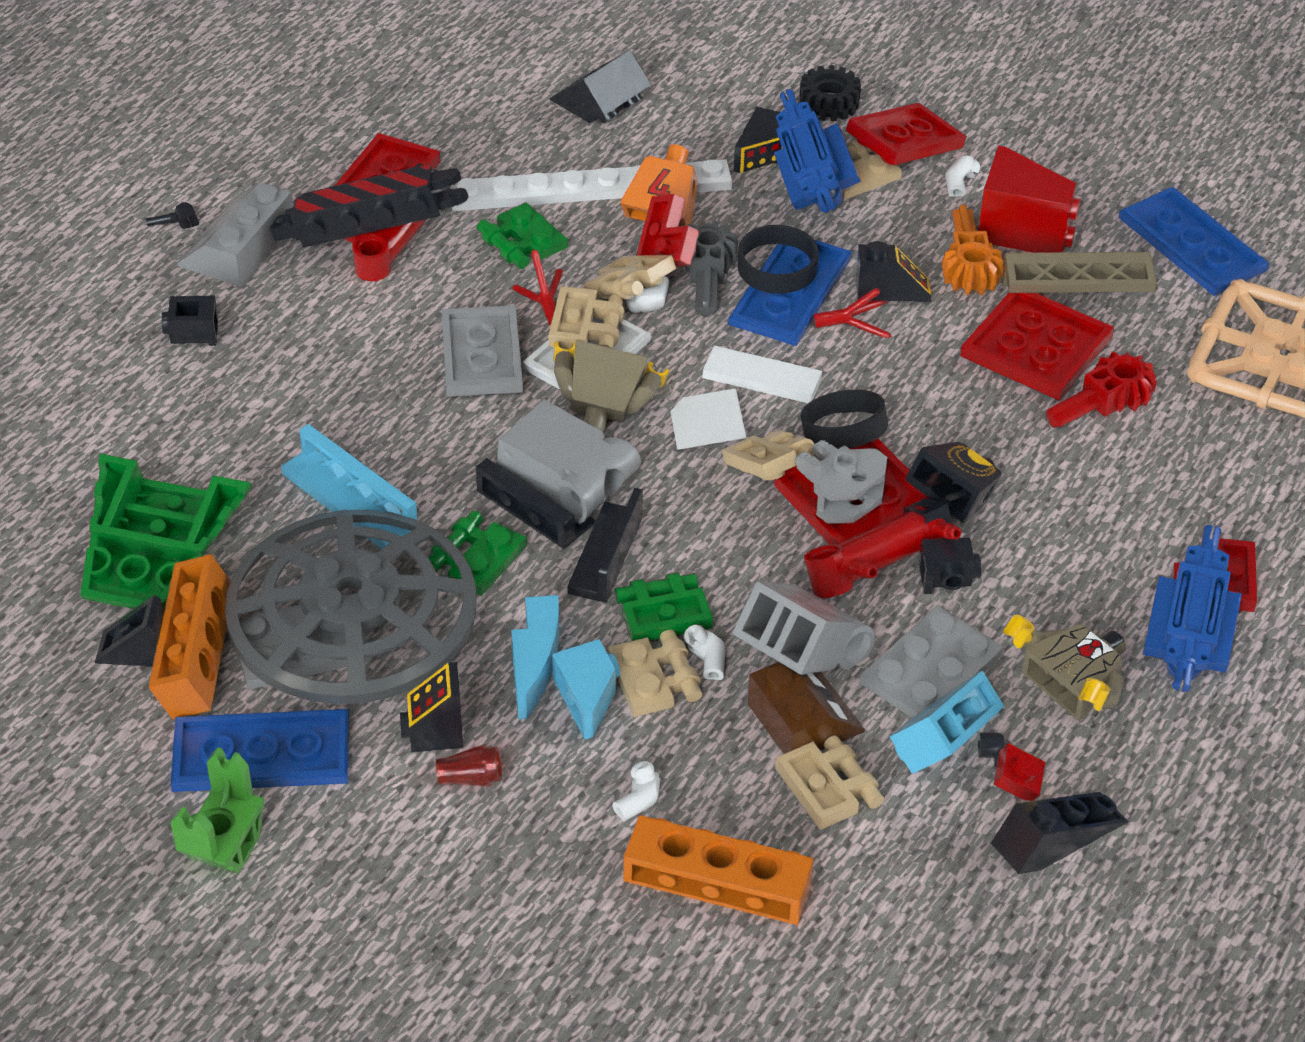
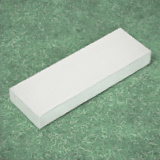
[702,345,822,403]

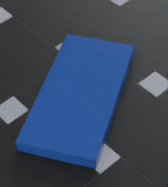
[1118,186,1269,296]
[728,240,852,346]
[170,709,349,792]

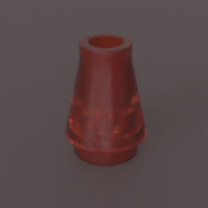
[436,744,502,787]

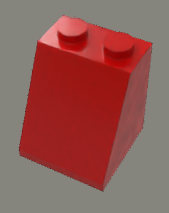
[978,145,1081,253]

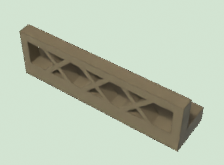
[1001,252,1157,293]

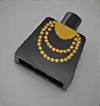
[905,442,1002,523]

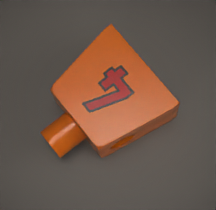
[620,144,698,227]

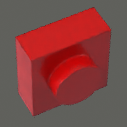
[993,743,1045,801]

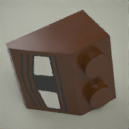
[748,662,865,754]

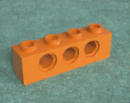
[148,554,231,720]
[623,815,814,925]

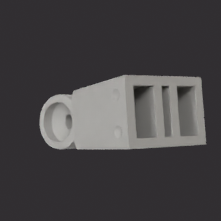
[496,399,641,524]
[732,581,875,675]

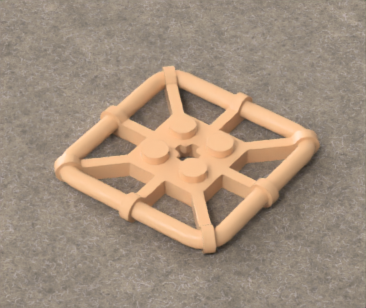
[1187,279,1305,418]

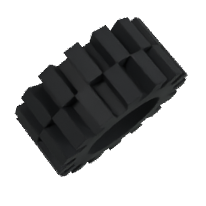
[799,65,861,121]

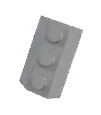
[177,182,293,286]

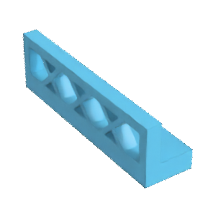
[281,424,417,549]

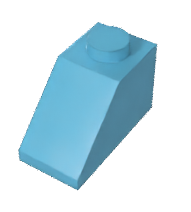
[552,639,620,739]

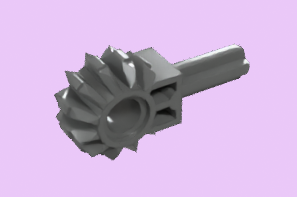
[685,220,738,317]

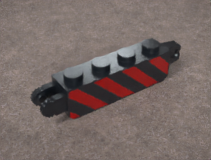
[270,164,469,248]

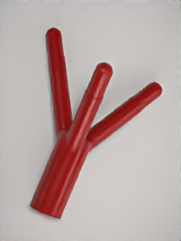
[512,250,563,326]
[814,288,891,338]

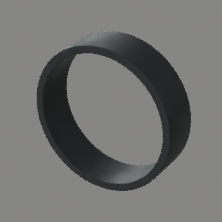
[737,225,819,294]
[800,390,888,449]

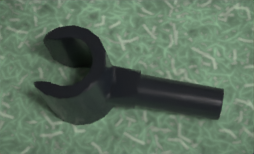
[146,202,199,229]
[977,732,1005,767]

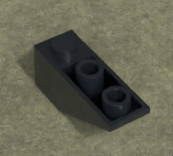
[991,792,1128,874]

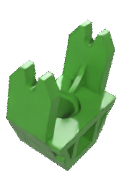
[170,747,264,874]

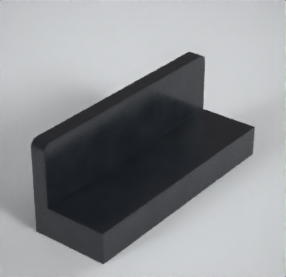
[476,458,595,549]
[567,488,643,603]

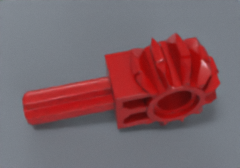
[1046,351,1157,428]

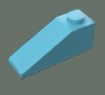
[890,670,1005,774]

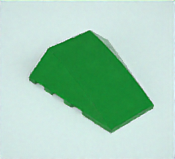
[80,453,252,609]

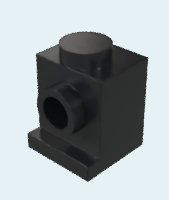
[161,295,219,346]
[918,538,981,594]

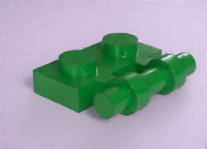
[477,202,568,269]
[428,510,527,596]
[615,572,713,641]

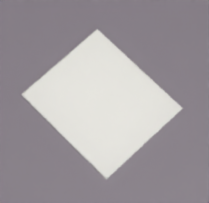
[670,388,746,450]

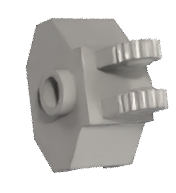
[795,440,887,524]

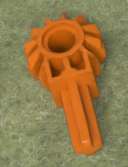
[941,204,1004,296]

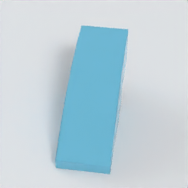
[511,595,559,719]

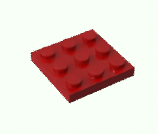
[960,293,1114,401]
[774,438,930,545]

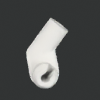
[945,155,980,196]
[626,276,669,313]
[684,625,726,680]
[613,761,660,822]

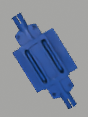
[774,89,861,213]
[1143,525,1242,692]

